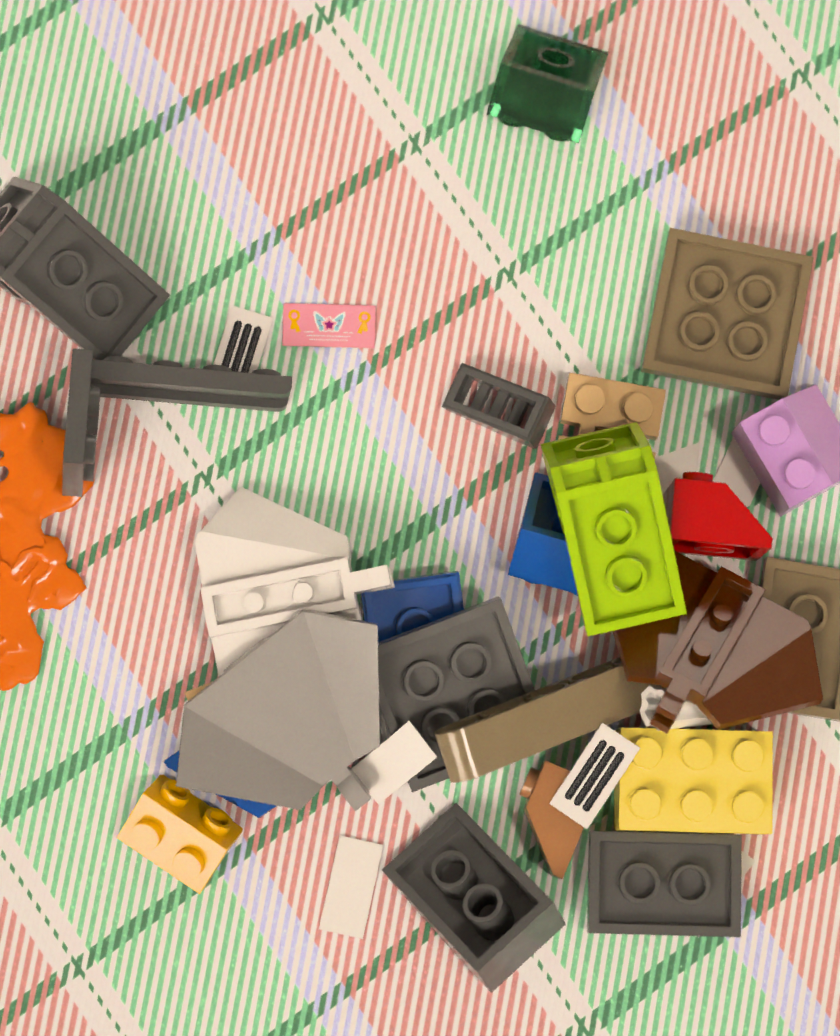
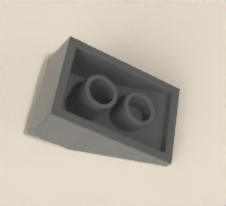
[382,803,566,993]

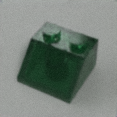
[487,24,609,143]

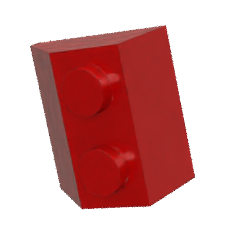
[663,472,773,561]

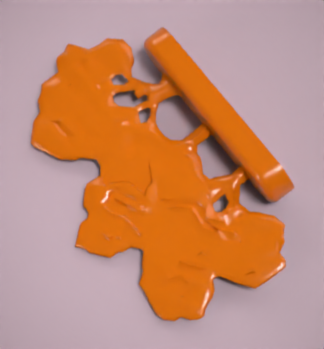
[0,402,95,691]

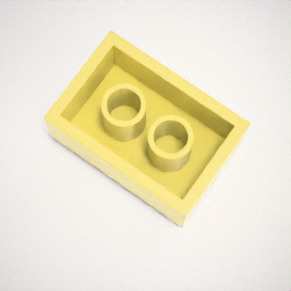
[614,727,773,835]

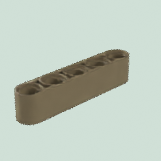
[435,657,652,783]

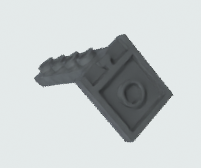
[62,348,292,497]

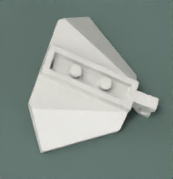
[194,487,395,677]

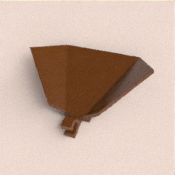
[612,550,823,734]

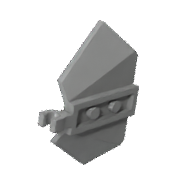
[176,610,380,811]

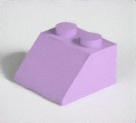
[731,385,840,517]

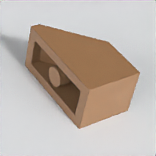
[519,761,584,879]

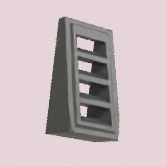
[442,363,555,449]

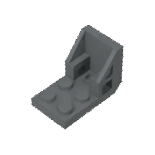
[0,177,170,360]

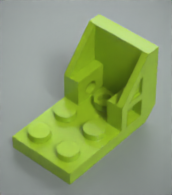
[541,422,687,637]

